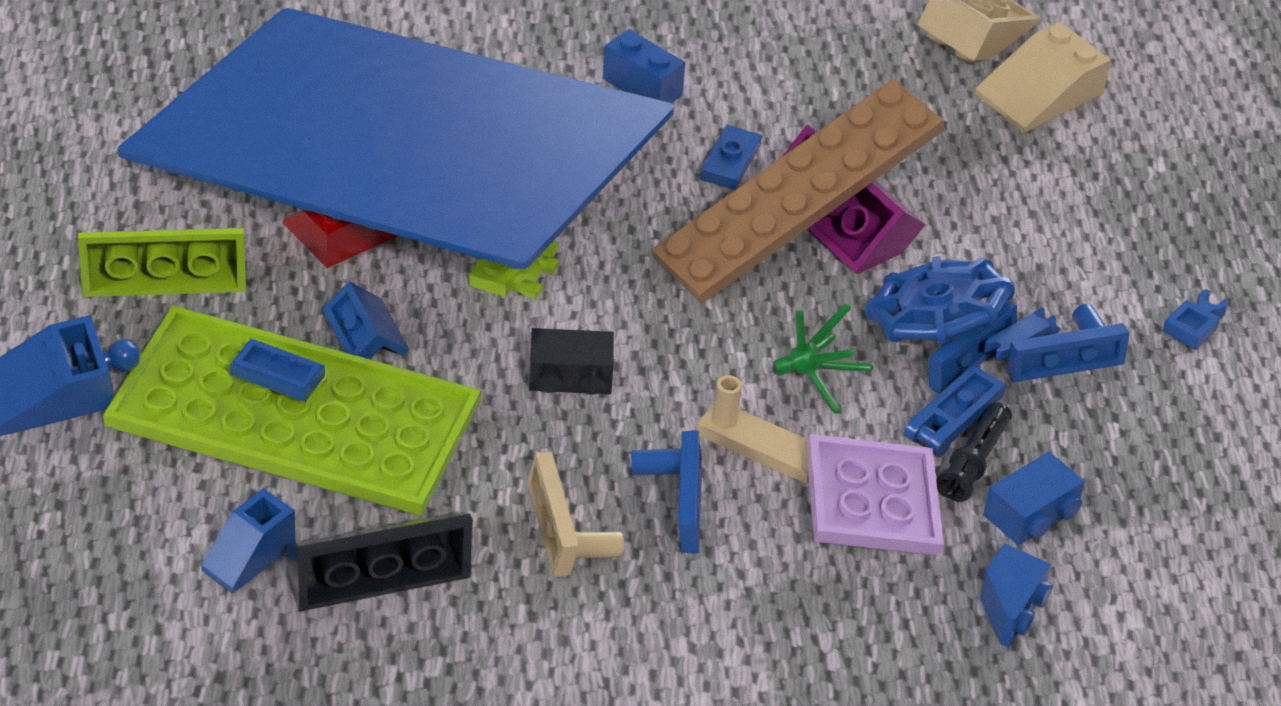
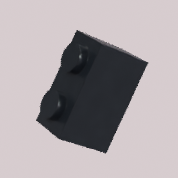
[529,328,614,395]

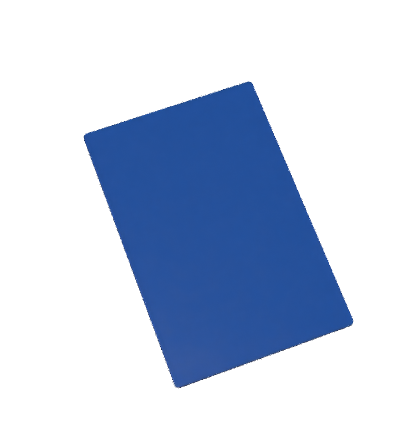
[117,8,674,269]

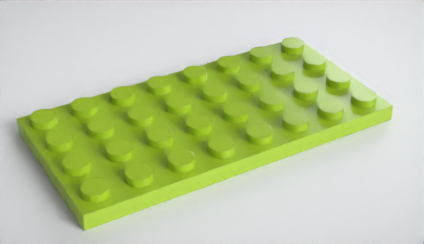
[103,305,481,516]

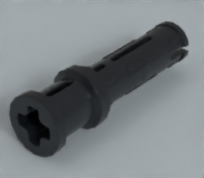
[936,402,1013,503]

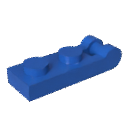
[904,365,1006,457]

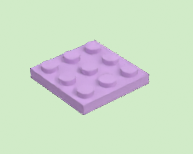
[806,434,944,556]

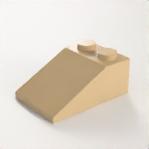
[917,0,1041,63]
[974,22,1111,133]

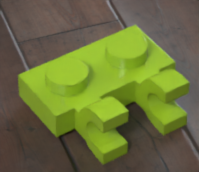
[469,241,559,299]

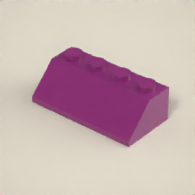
[781,125,926,274]

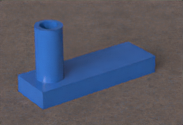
[929,301,1017,394]
[1007,304,1130,383]
[631,430,702,553]

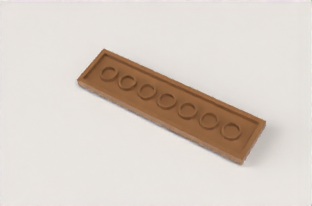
[651,78,945,303]

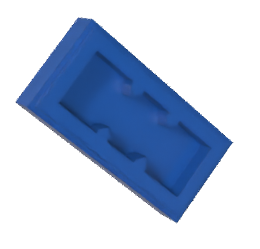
[700,125,762,190]
[230,338,325,402]

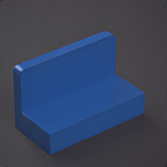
[322,281,409,359]

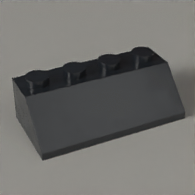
[286,512,473,612]

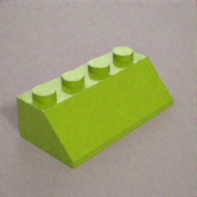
[78,228,246,297]

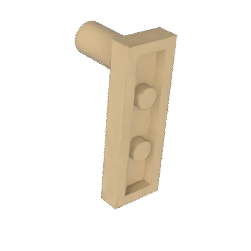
[696,375,809,484]
[527,452,624,576]

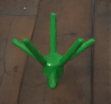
[775,304,873,413]

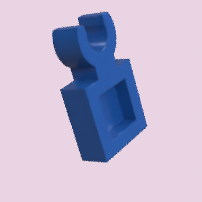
[1162,289,1228,350]

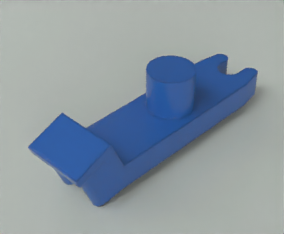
[983,308,1060,360]

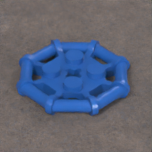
[865,256,1015,345]

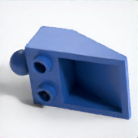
[0,315,141,436]

